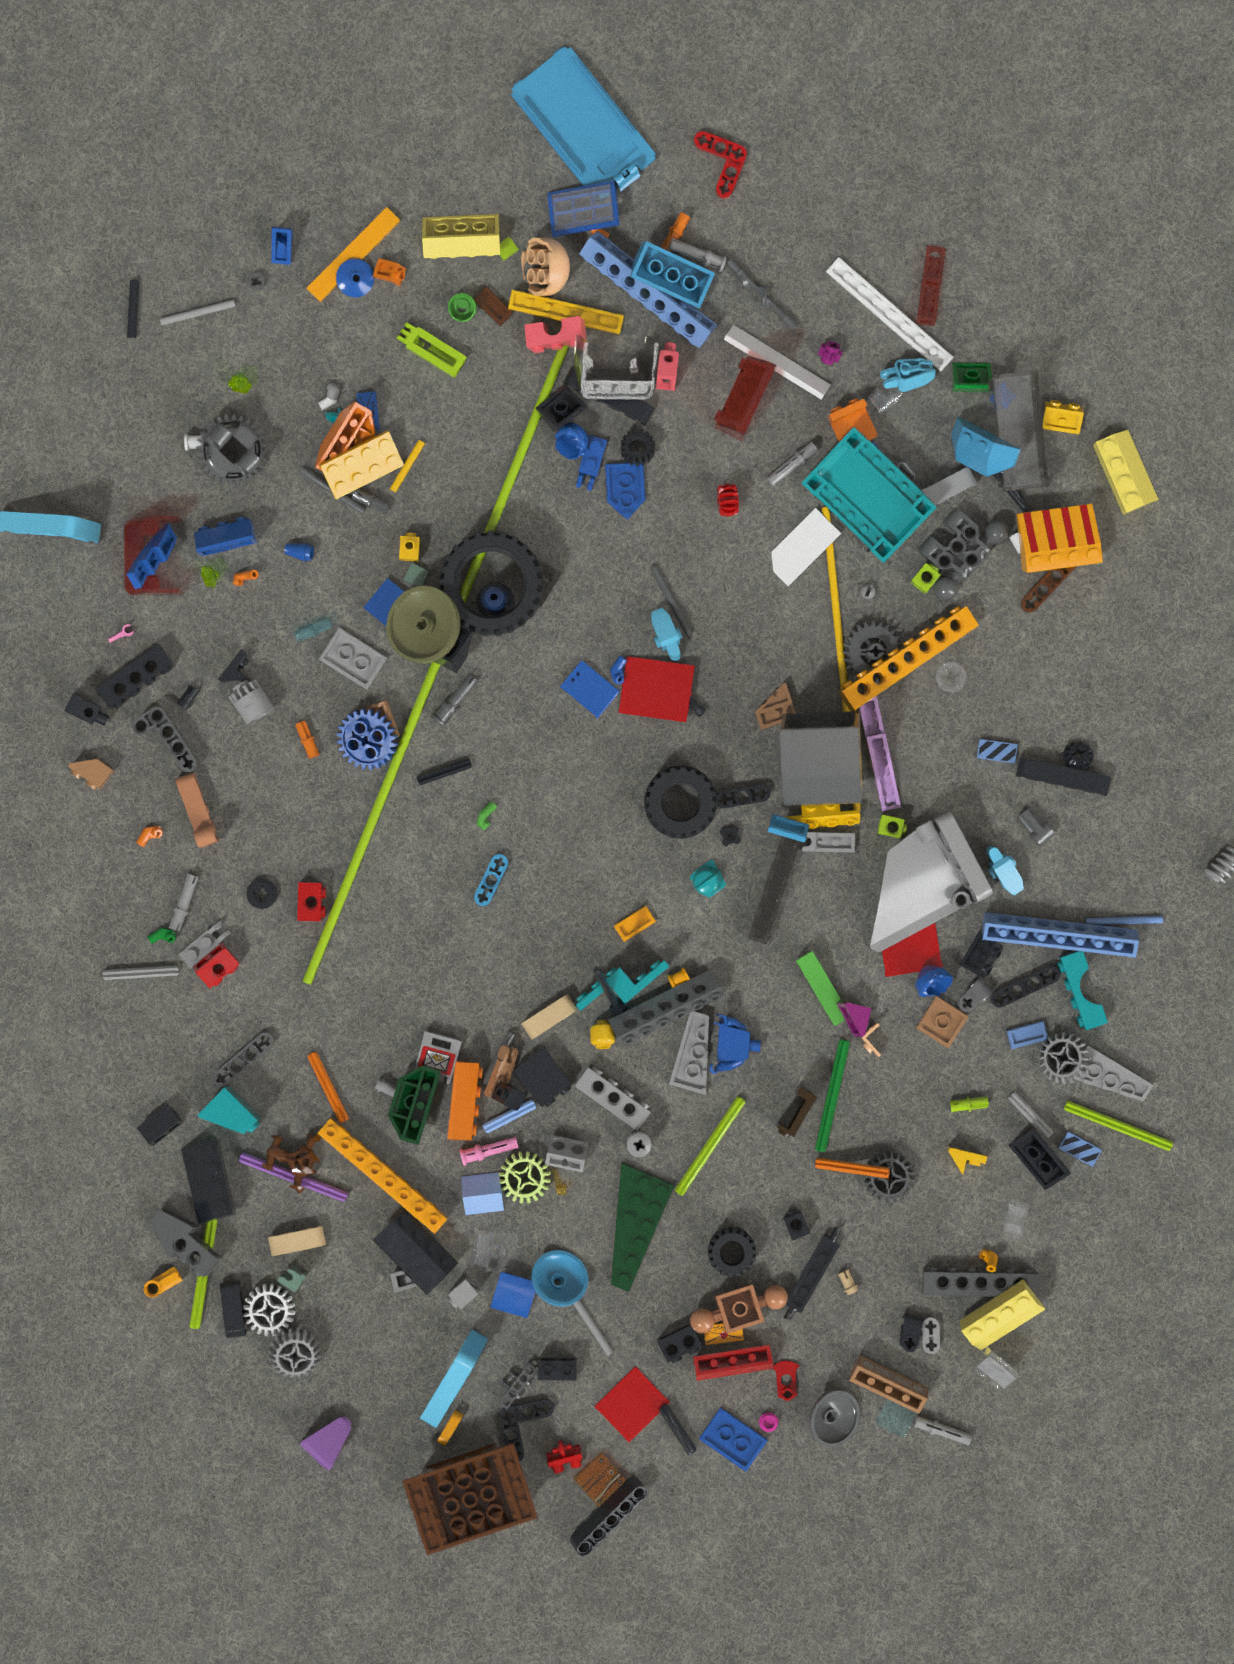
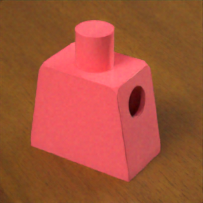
[656,342,679,391]

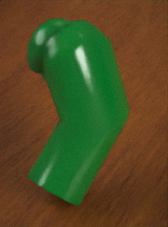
[147,927,176,944]

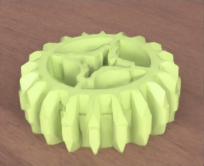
[499,1151,551,1203]

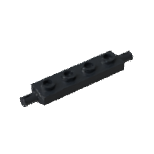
[783,1227,841,1321]

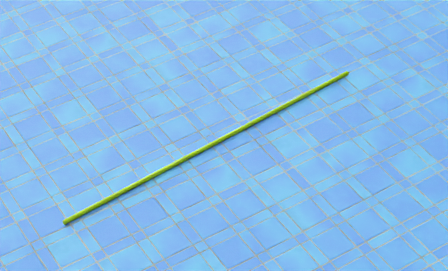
[302,345,570,985]

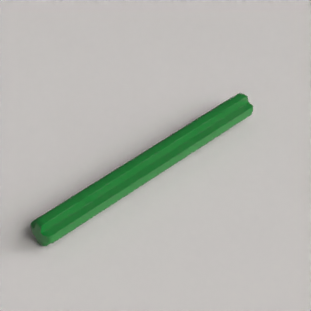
[815,1039,850,1152]

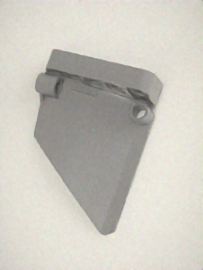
[870,811,993,952]

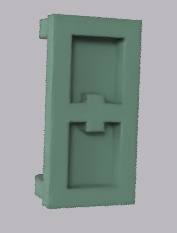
[277,1265,309,1292]

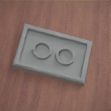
[319,627,388,690]

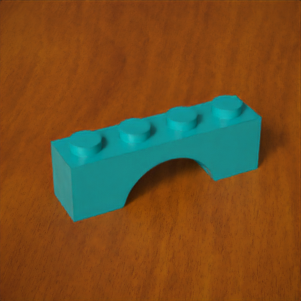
[1057,951,1108,1030]

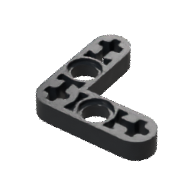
[499,1399,554,1461]

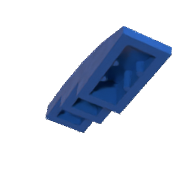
[127,524,177,589]

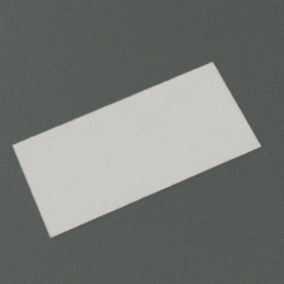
[771,508,841,586]

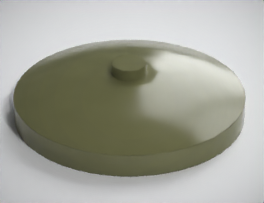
[386,586,460,664]

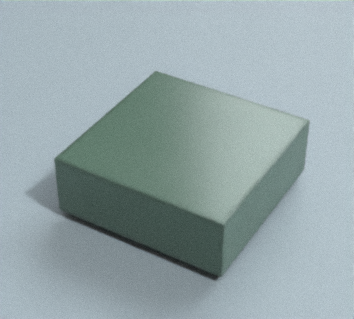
[403,563,429,587]

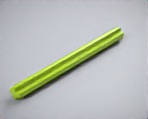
[675,1096,745,1196]
[1064,1101,1173,1151]
[189,1220,218,1329]

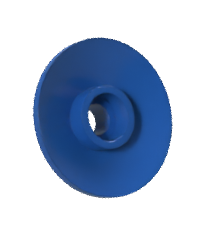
[336,259,374,297]

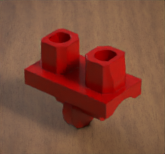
[546,1440,582,1474]

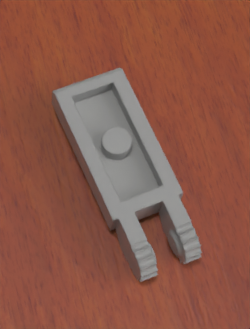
[178,921,231,969]

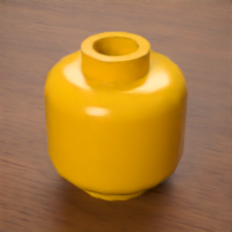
[590,1020,615,1049]

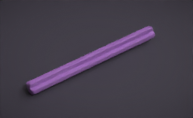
[239,1152,348,1202]

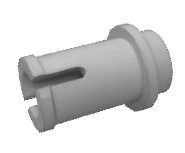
[375,1078,396,1097]

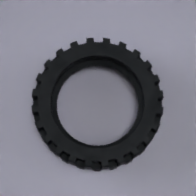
[439,531,543,637]

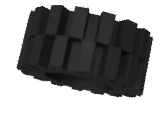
[620,429,655,467]

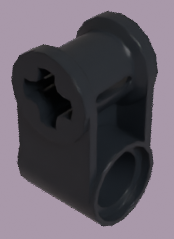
[899,1314,923,1352]

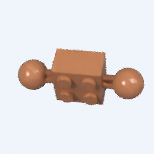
[690,1284,788,1334]

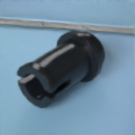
[177,685,199,710]

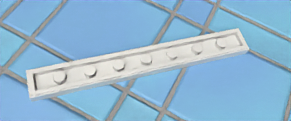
[826,257,954,372]

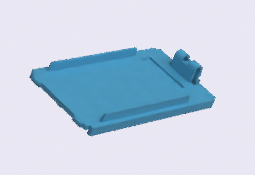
[511,47,656,203]

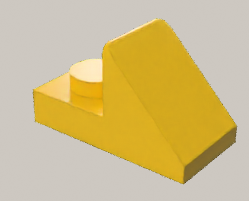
[947,1147,987,1174]

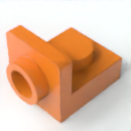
[373,258,406,286]

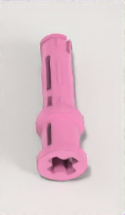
[459,1136,519,1166]

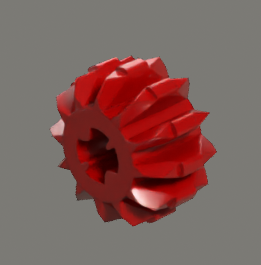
[717,483,739,517]

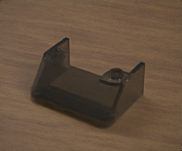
[574,335,658,400]

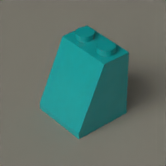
[197,1086,261,1134]

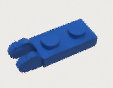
[576,435,607,491]

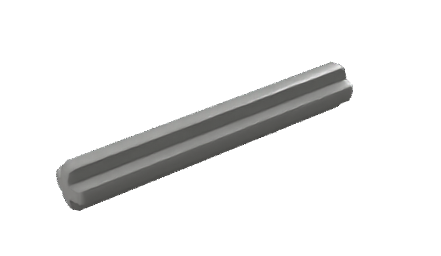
[103,965,179,980]

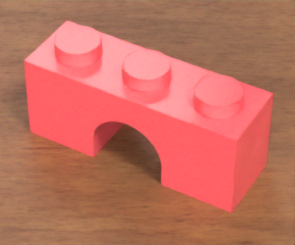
[525,316,587,353]

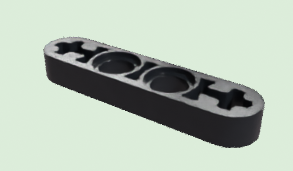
[990,966,1060,1008]

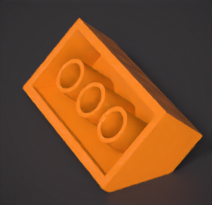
[447,1060,483,1140]

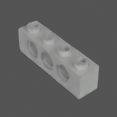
[575,1066,651,1131]

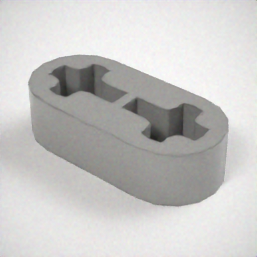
[922,1317,940,1354]

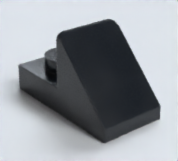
[218,649,249,683]

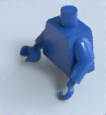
[709,1013,761,1074]

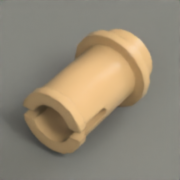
[838,1269,858,1295]

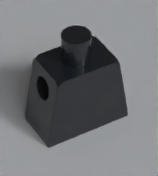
[64,694,109,726]

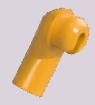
[979,1249,998,1272]

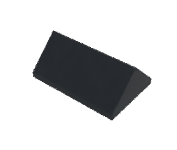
[1009,1127,1071,1190]

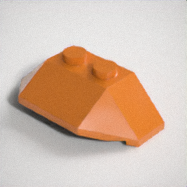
[315,401,375,471]

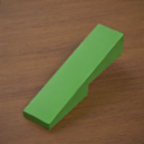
[795,951,845,1026]

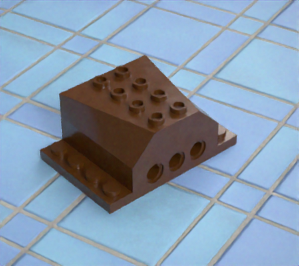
[402,1443,538,1555]

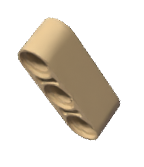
[521,994,578,1040]
[268,1226,326,1256]

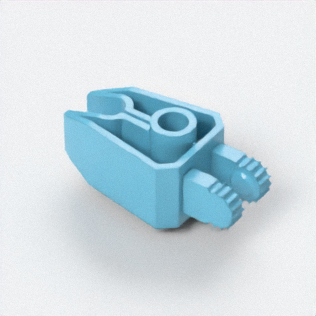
[880,358,936,392]
[651,608,683,662]
[986,846,1024,895]

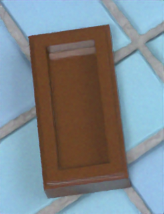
[474,286,514,327]

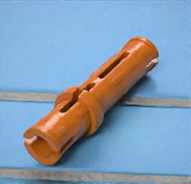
[660,212,691,252]

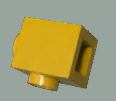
[399,533,420,562]

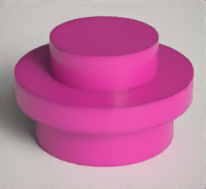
[759,1412,778,1432]

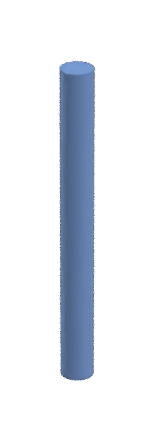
[1085,915,1163,925]

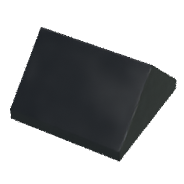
[536,385,588,432]

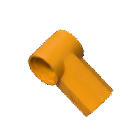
[144,1266,183,1298]

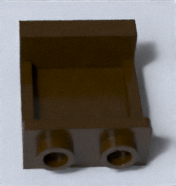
[776,1086,817,1138]

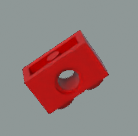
[297,882,326,921]
[193,942,239,988]

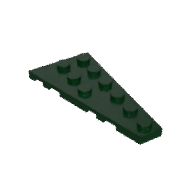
[611,1163,674,1292]

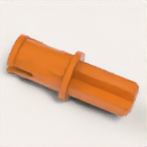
[295,721,320,759]

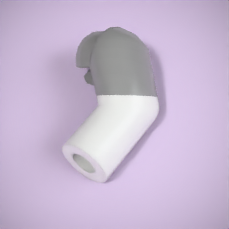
[318,383,340,411]

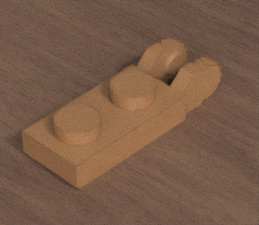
[484,1045,518,1097]

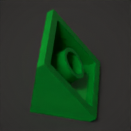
[952,362,993,392]

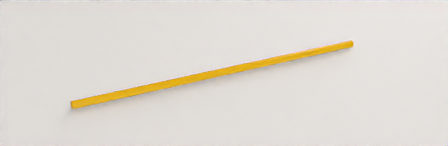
[822,507,861,811]

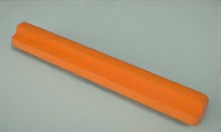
[307,1052,349,1123]
[815,1158,890,1178]

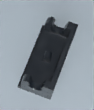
[137,1104,183,1146]

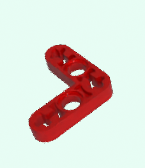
[694,131,747,199]

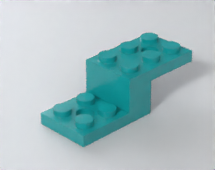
[576,960,669,1011]

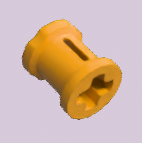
[666,967,690,988]

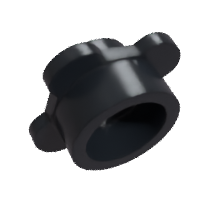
[720,826,741,846]

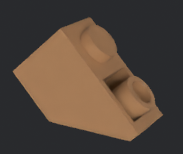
[68,759,115,790]

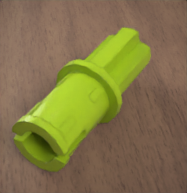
[950,1096,989,1113]

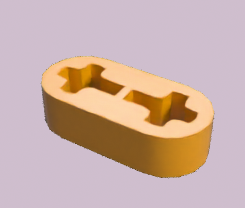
[437,1410,463,1446]

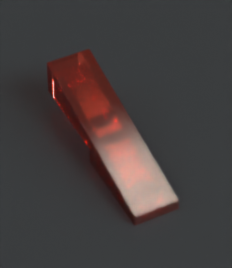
[916,246,946,326]

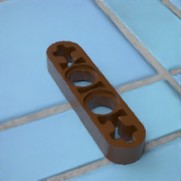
[1021,566,1077,613]

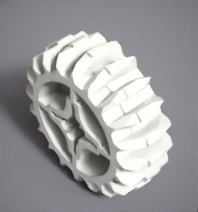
[243,1284,296,1336]

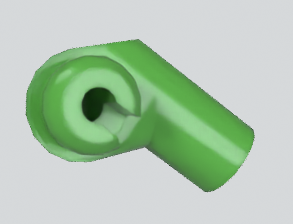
[476,801,497,830]

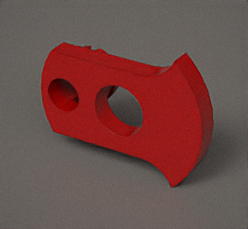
[773,1360,800,1401]

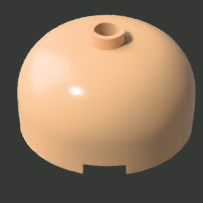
[521,238,570,296]

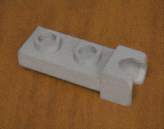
[801,832,855,853]

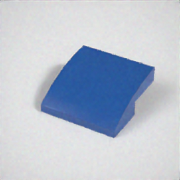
[490,1271,535,1318]

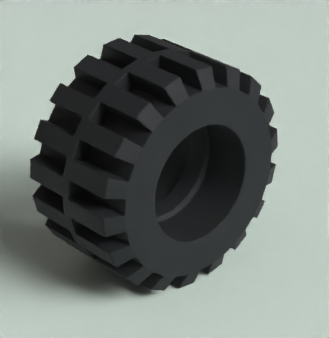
[708,1227,757,1277]

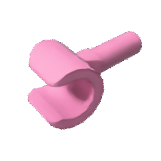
[108,624,134,643]

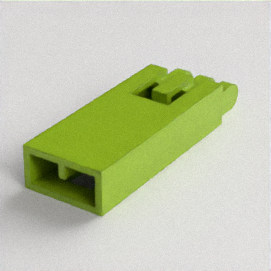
[396,322,467,379]

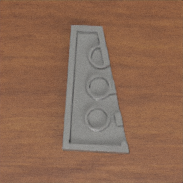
[669,1011,709,1095]
[1069,1044,1154,1101]

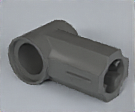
[1018,806,1055,847]

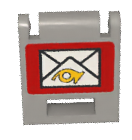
[414,1030,462,1085]

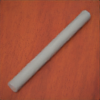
[160,299,236,326]
[573,1300,613,1356]

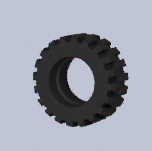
[644,765,718,839]

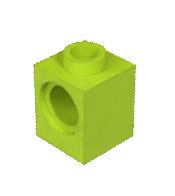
[910,563,940,594]
[877,815,907,839]

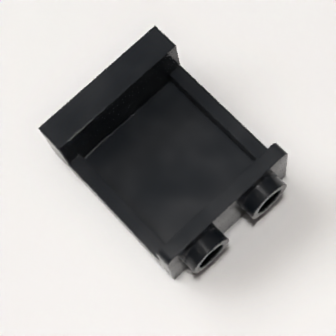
[513,1047,572,1107]

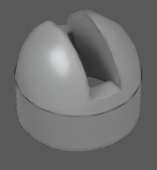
[860,584,876,599]

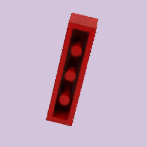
[693,1345,773,1381]

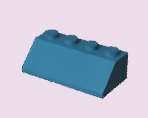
[630,241,715,309]

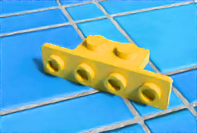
[785,804,860,829]

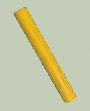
[390,440,425,493]

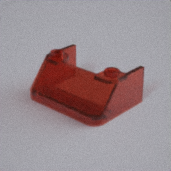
[714,355,777,441]
[124,516,182,596]

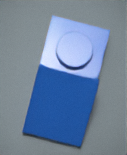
[271,226,294,265]

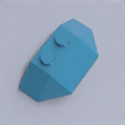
[951,417,1021,477]

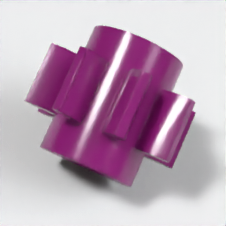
[818,341,843,365]

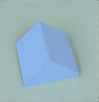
[461,1172,504,1215]

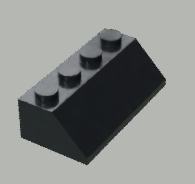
[181,1139,236,1224]
[372,1208,458,1295]

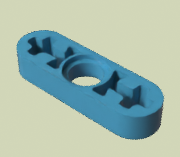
[474,854,508,906]

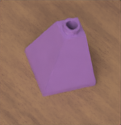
[299,1416,352,1470]

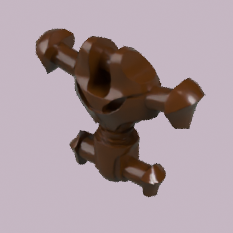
[262,1133,321,1194]

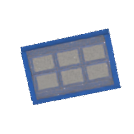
[548,181,620,237]

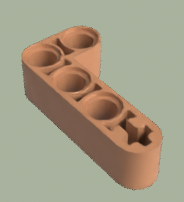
[175,772,220,848]

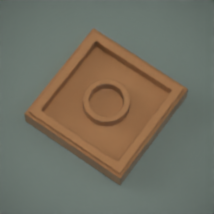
[916,996,969,1049]

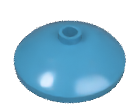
[531,1250,588,1307]

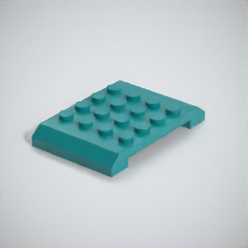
[801,427,937,563]

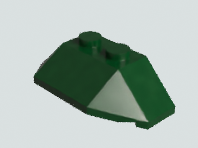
[388,1066,441,1145]

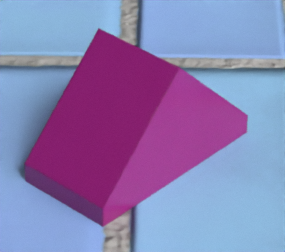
[836,1001,871,1037]

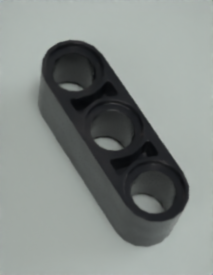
[220,1280,246,1338]

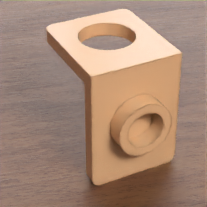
[861,1022,881,1057]

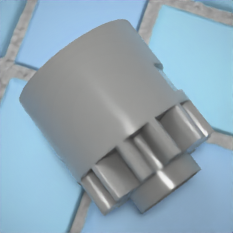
[229,680,274,726]

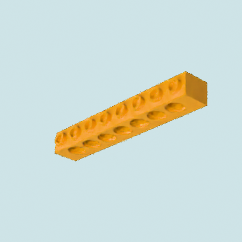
[838,606,979,711]
[318,1117,448,1234]

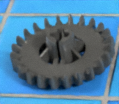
[842,620,903,683]

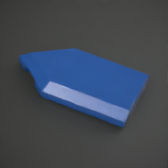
[605,463,645,520]

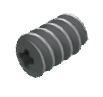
[1205,846,1234,888]
[627,1131,651,1157]

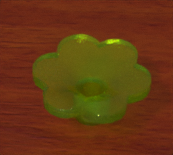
[228,375,252,394]
[201,565,219,588]

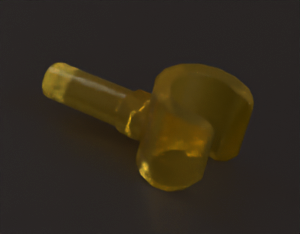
[552,1169,567,1195]

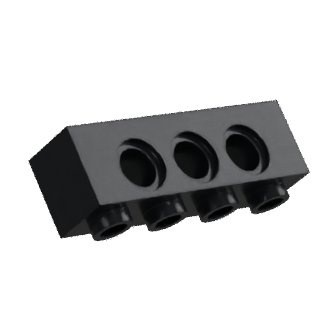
[96,644,174,709]

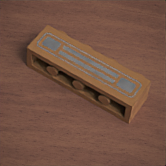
[849,1355,928,1414]

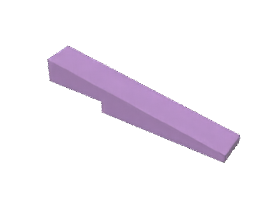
[859,696,901,812]

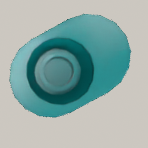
[690,859,726,898]

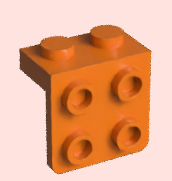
[828,398,877,442]

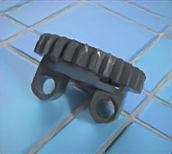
[196,414,267,485]

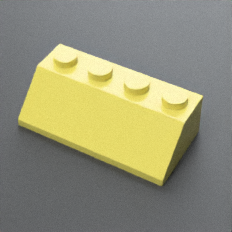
[422,214,500,259]
[1093,430,1158,515]
[959,1280,1045,1350]

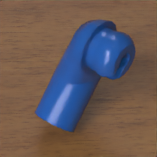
[610,655,628,684]

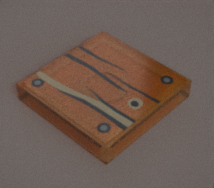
[573,1453,626,1507]

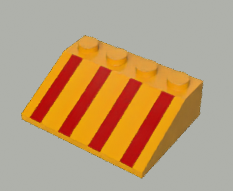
[1017,503,1103,573]

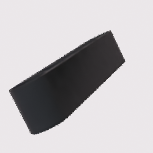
[563,366,655,426]
[1016,757,1111,796]
[570,1476,648,1556]

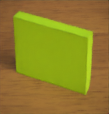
[500,237,519,261]

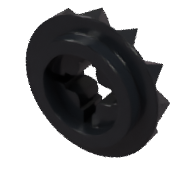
[1063,741,1094,769]
[246,878,277,909]

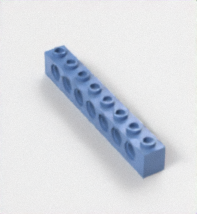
[579,231,717,348]
[982,912,1139,958]

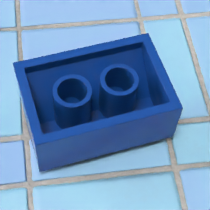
[194,517,257,557]

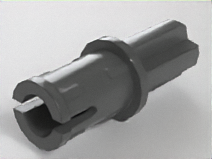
[352,489,390,514]

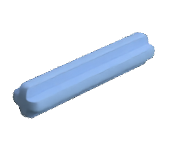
[483,1099,536,1133]

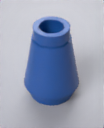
[284,543,314,562]

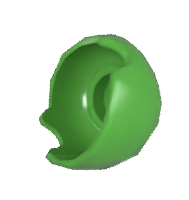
[448,293,477,322]

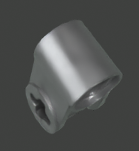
[957,978,993,1012]

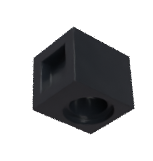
[491,1081,526,1111]
[783,1209,810,1241]

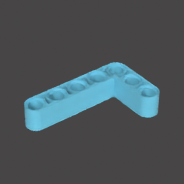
[0,511,101,543]
[420,1329,488,1428]

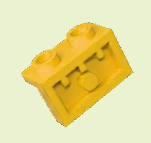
[1041,400,1084,434]

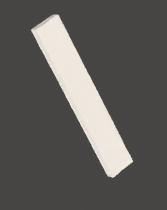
[724,325,831,400]

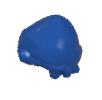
[555,423,588,460]
[915,965,953,997]

